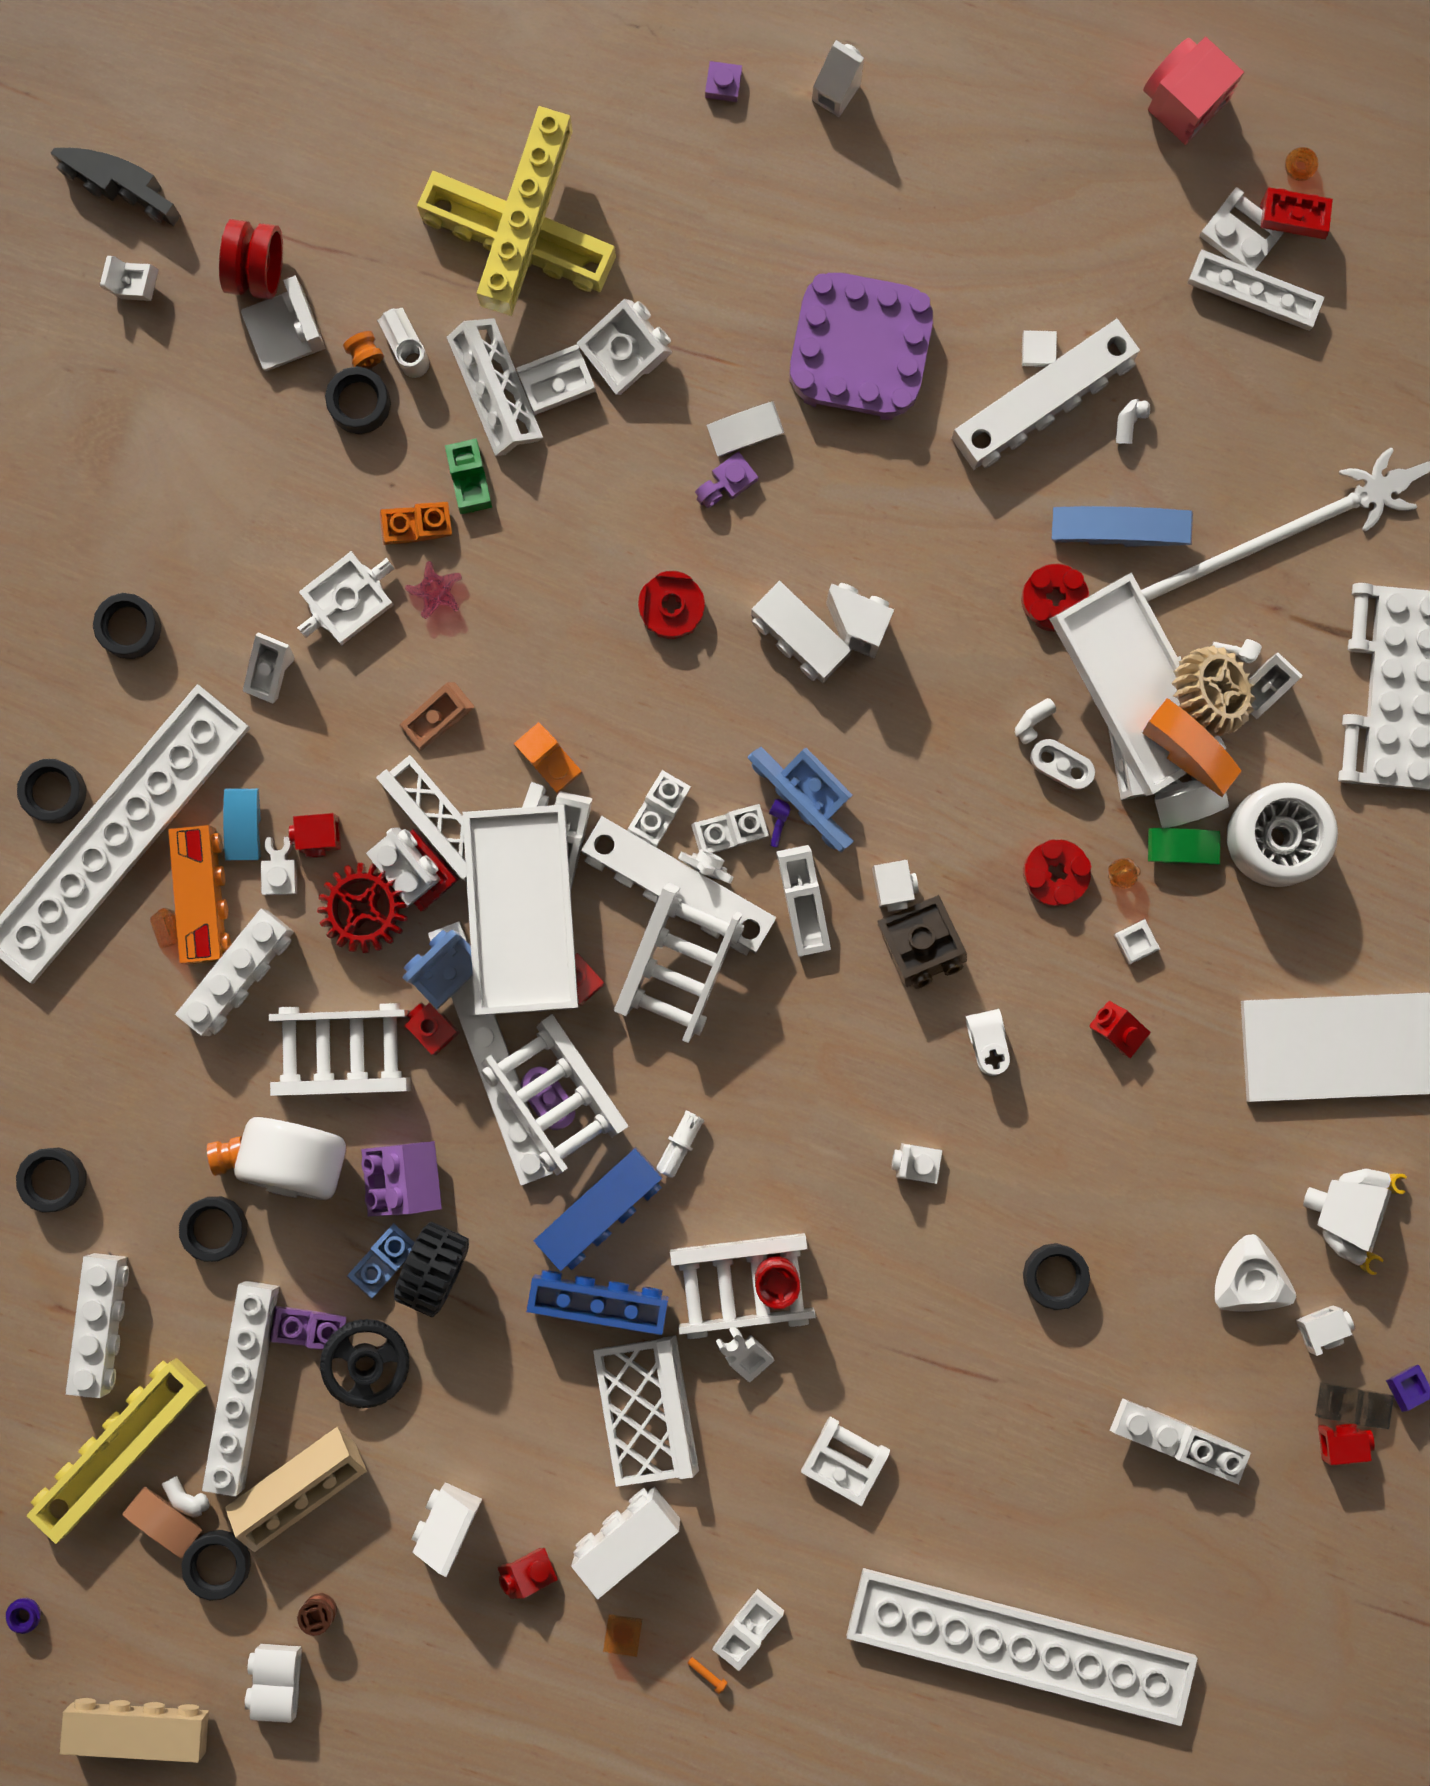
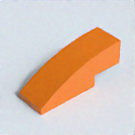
[1142,698,1242,797]

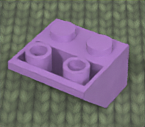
[361,1141,442,1216]

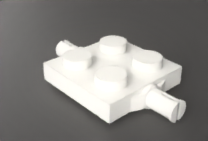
[297,551,395,645]

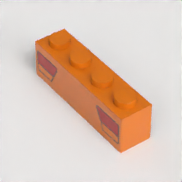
[168,825,231,965]

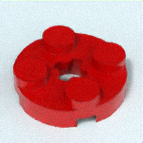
[1021,564,1089,632]
[638,571,705,639]
[1023,839,1091,906]

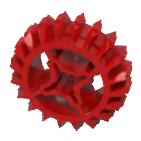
[317,863,409,954]

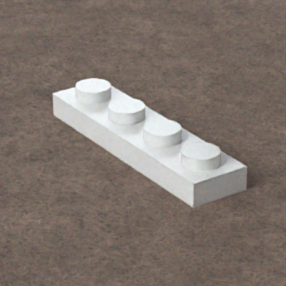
[1187,249,1325,331]

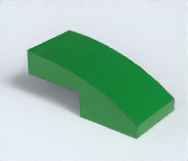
[445,438,493,515]
[1148,828,1220,865]

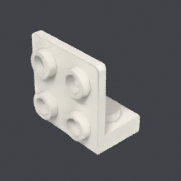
[241,275,326,371]

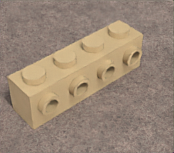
[225,1426,367,1552]
[60,1698,209,1763]

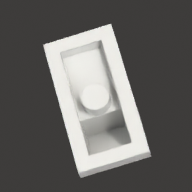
[243,633,295,704]

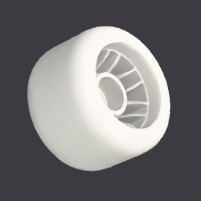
[1227,783,1338,887]
[234,1117,346,1200]

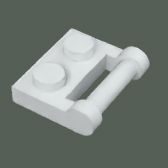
[1199,187,1284,270]
[801,1417,890,1506]

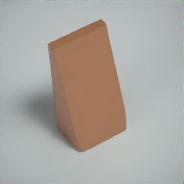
[399,682,474,751]

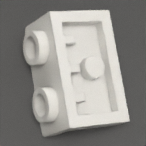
[366,828,441,906]

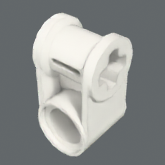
[966,1009,1010,1076]

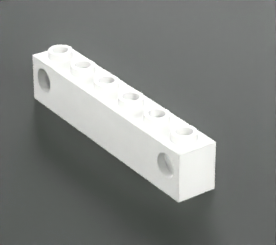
[951,319,1140,470]
[581,816,776,956]
[202,1281,280,1497]

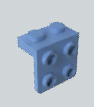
[402,930,473,1009]

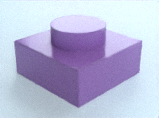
[705,61,742,102]

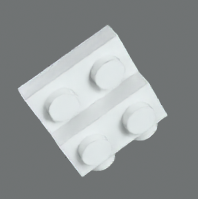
[577,299,672,395]

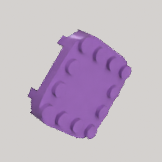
[790,273,933,420]

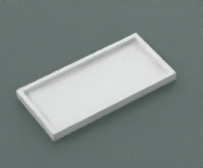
[1050,572,1227,796]
[462,805,578,1016]
[1241,993,1430,1102]

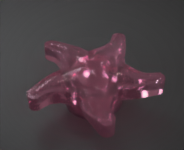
[405,561,462,619]

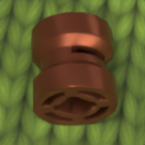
[297,1593,337,1636]

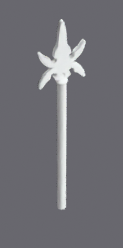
[1141,448,1430,602]

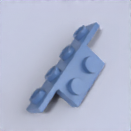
[748,747,854,852]

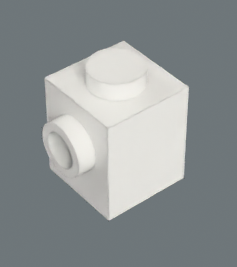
[872,860,919,912]

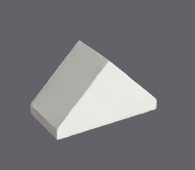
[1248,653,1303,719]

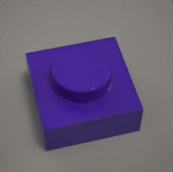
[1386,1365,1430,1412]

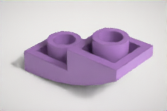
[270,1306,347,1349]

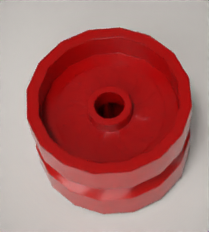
[219,219,283,300]

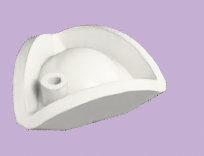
[1215,1234,1296,1311]

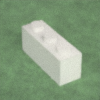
[751,580,852,683]

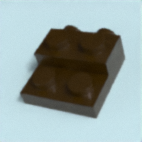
[877,895,967,989]

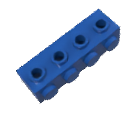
[533,1147,663,1271]
[526,1270,669,1335]

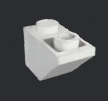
[812,40,864,117]

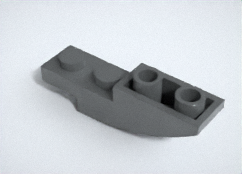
[51,147,181,227]

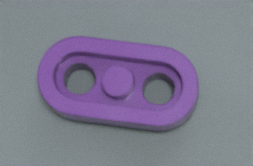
[521,1067,575,1130]

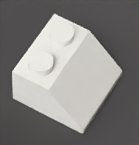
[411,1482,482,1577]

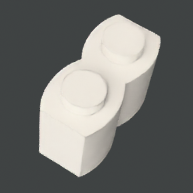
[245,1644,302,1723]

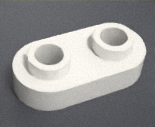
[1030,739,1095,790]

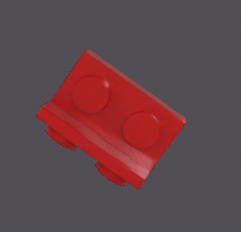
[1260,187,1333,240]

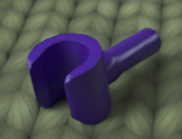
[769,799,791,847]

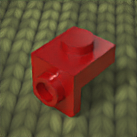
[1089,1001,1151,1059]
[498,1548,558,1599]

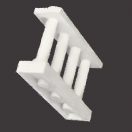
[614,883,744,1043]
[269,1003,411,1096]
[481,1014,629,1175]
[670,1233,816,1339]

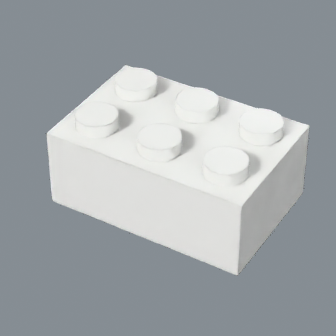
[571,1486,680,1599]

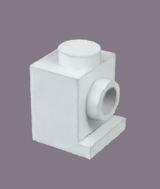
[1296,1305,1355,1356]

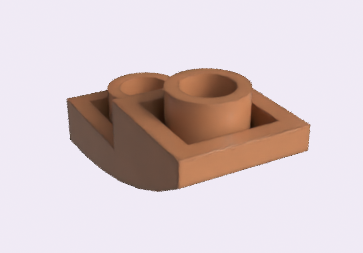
[122,1486,202,1558]

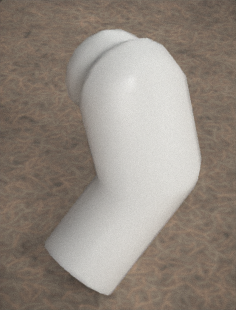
[1116,399,1150,444]
[162,1476,210,1517]

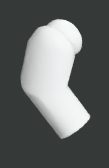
[1015,698,1056,744]

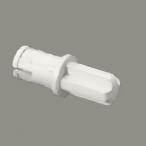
[657,1110,705,1178]

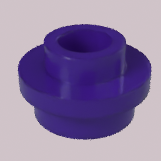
[6,1598,41,1634]

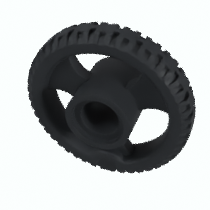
[320,1319,409,1409]

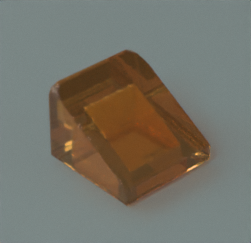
[150,908,178,948]

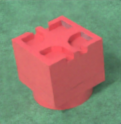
[1143,36,1244,145]

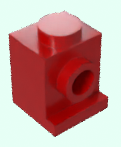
[1318,1424,1375,1465]

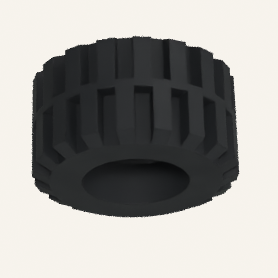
[394,1222,469,1318]

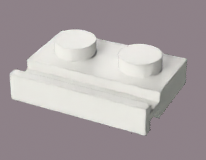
[516,344,596,415]

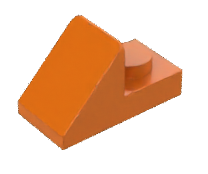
[514,722,583,794]

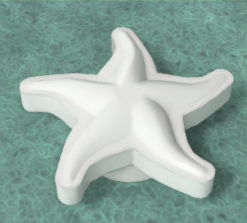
[678,849,734,884]

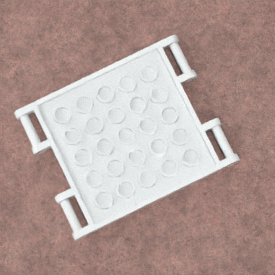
[1338,583,1430,791]

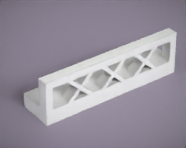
[447,318,543,456]
[376,755,467,882]

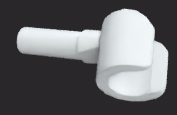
[1212,639,1262,663]

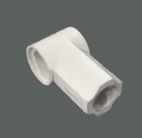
[377,308,430,378]

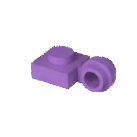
[695,451,758,508]

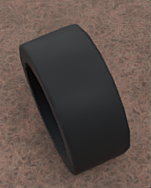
[325,366,391,434]
[93,593,161,659]
[17,759,86,823]
[16,1147,86,1213]
[179,1196,247,1262]
[1023,1243,1090,1310]
[181,1530,251,1601]

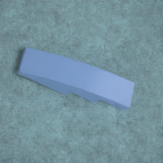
[1052,506,1193,547]

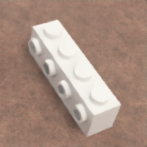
[175,908,294,1036]
[65,1253,129,1398]

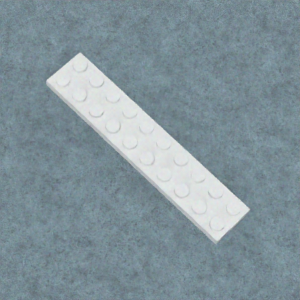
[0,684,250,984]
[846,1568,1198,1726]

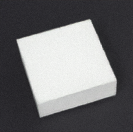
[1022,330,1057,367]
[1114,919,1160,965]

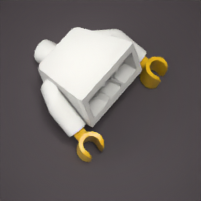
[1303,1169,1407,1275]

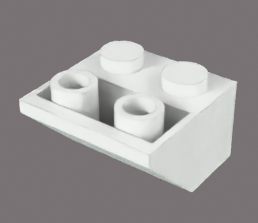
[826,583,894,658]

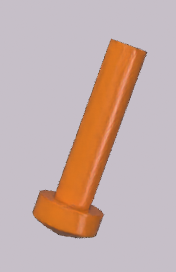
[687,1657,728,1694]

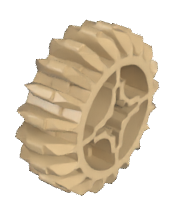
[1171,645,1256,737]

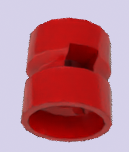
[755,1256,801,1309]

